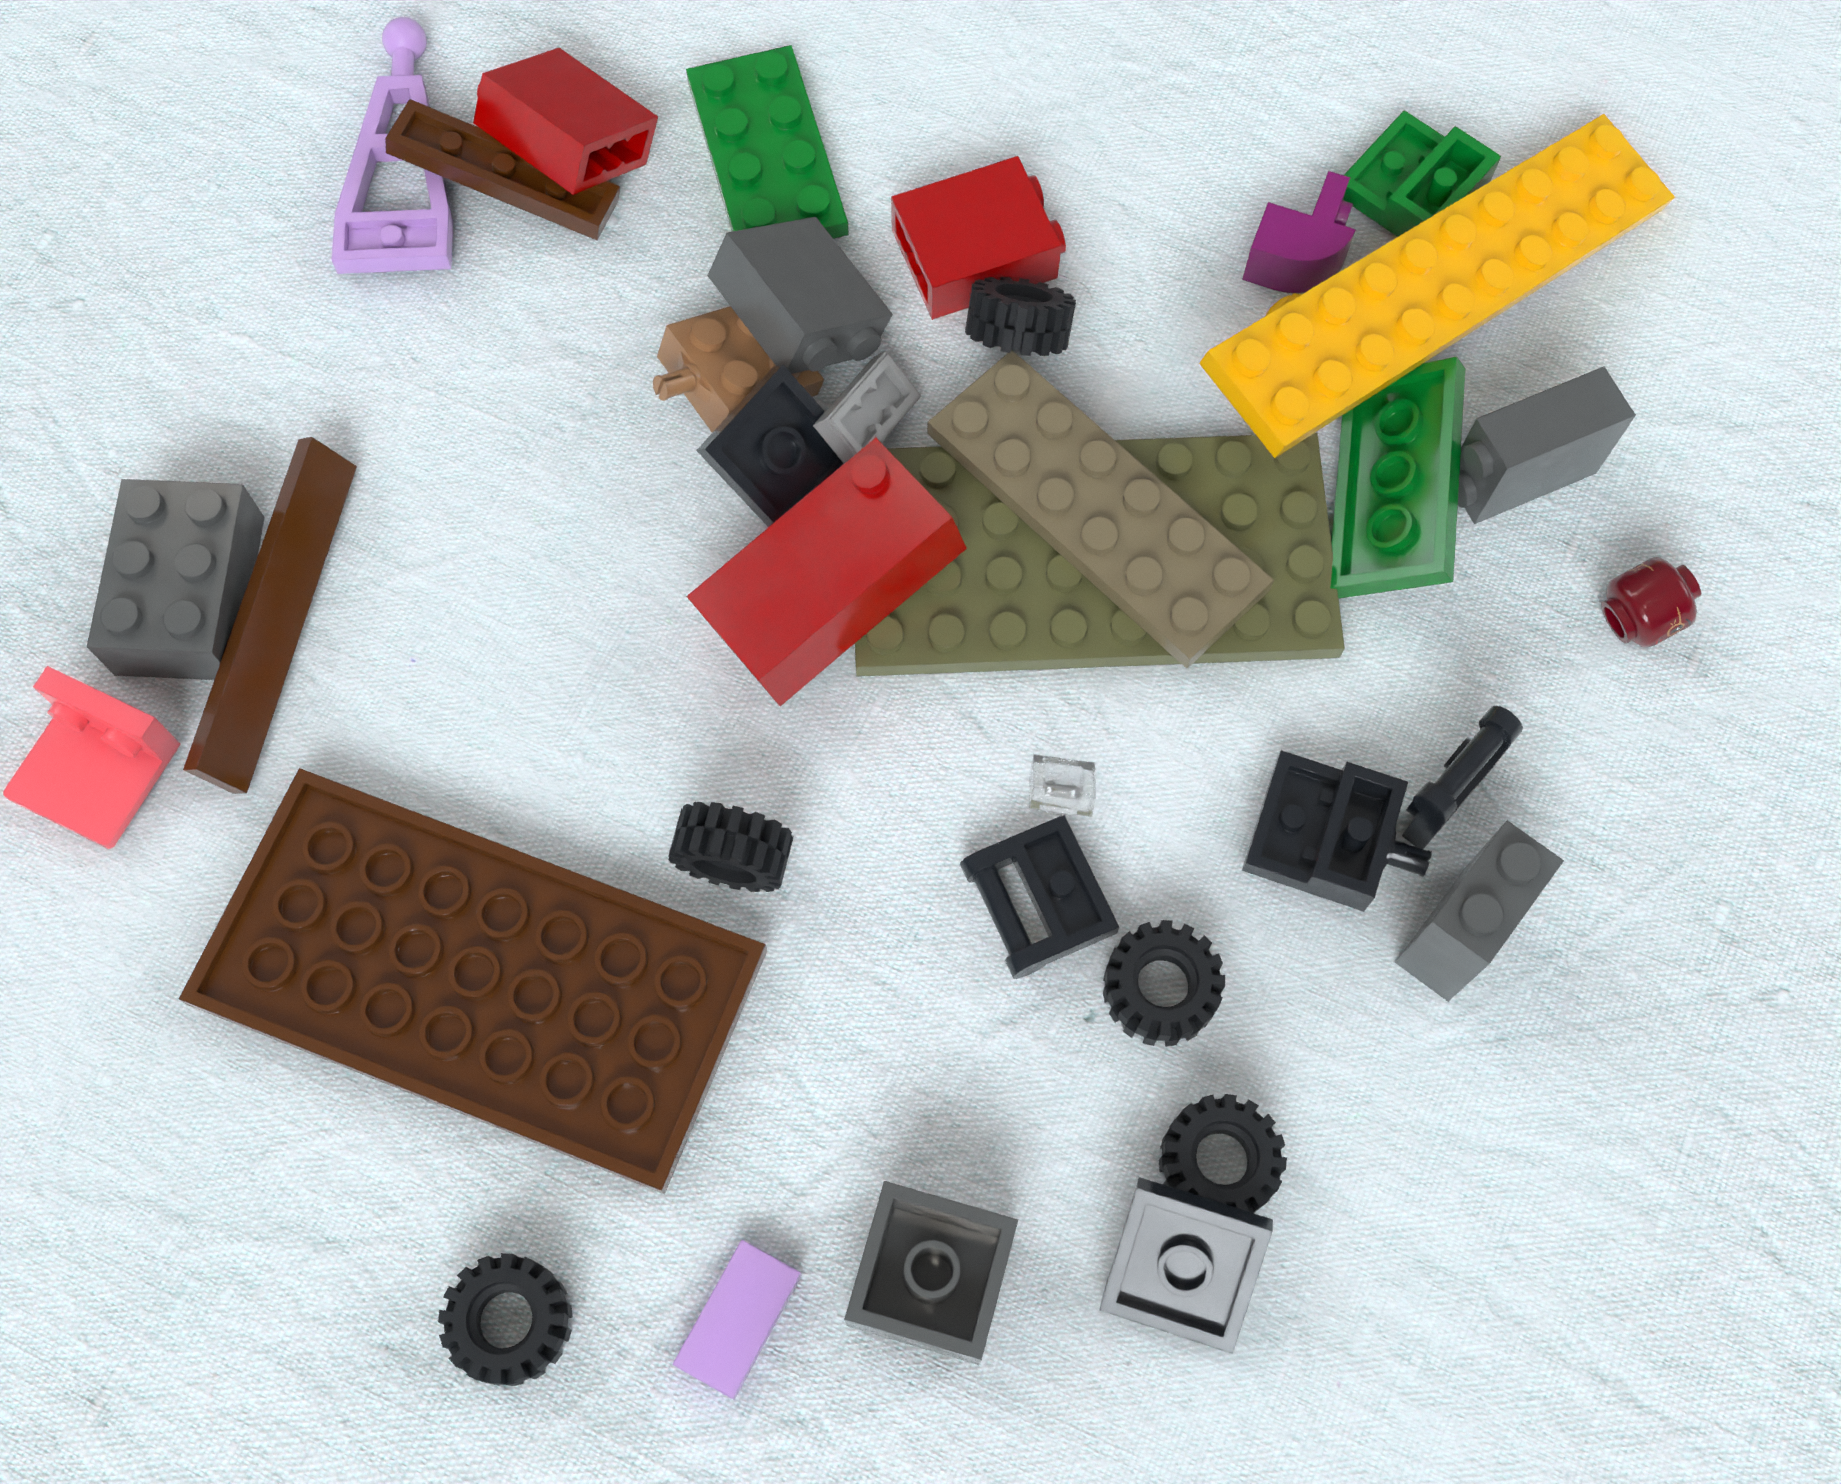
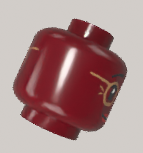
[1601,557,1701,648]

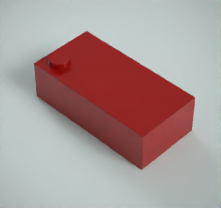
[686,437,967,706]

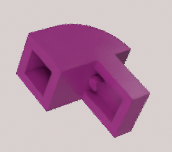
[1242,171,1356,293]

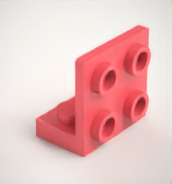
[3,666,181,849]

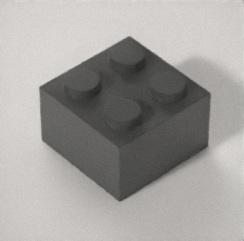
[844,1181,1019,1365]

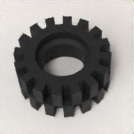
[965,277,1076,356]
[668,802,794,892]
[1103,920,1225,1047]
[1158,1094,1287,1213]
[438,1253,573,1386]

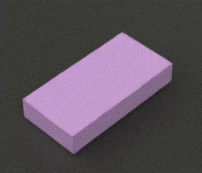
[672,1240,802,1400]

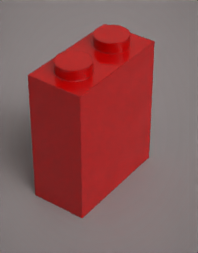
[473,47,658,195]
[891,156,1066,320]

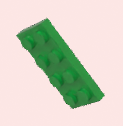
[686,45,849,239]
[1330,356,1466,599]

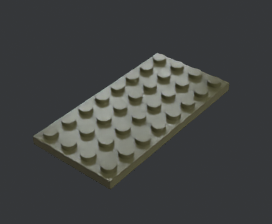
[855,433,1345,677]

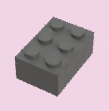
[87,479,265,680]

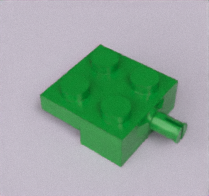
[1343,110,1501,237]

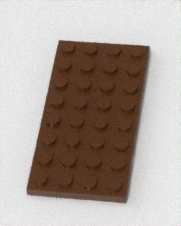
[179,768,767,1194]

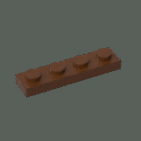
[385,99,620,241]

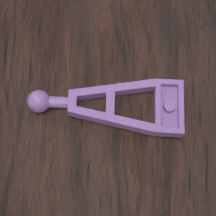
[332,17,453,274]

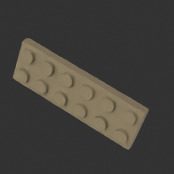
[927,350,1274,669]

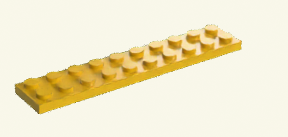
[1199,114,1675,458]

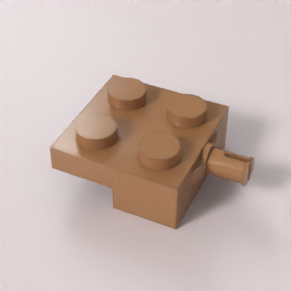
[653,306,824,433]

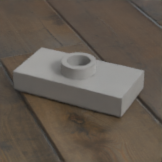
[813,351,921,463]

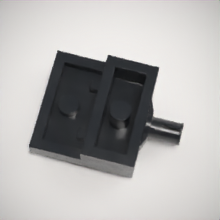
[1242,750,1432,912]

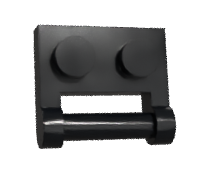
[1402,706,1523,849]
[960,815,1119,979]

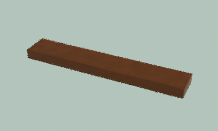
[183,437,357,794]

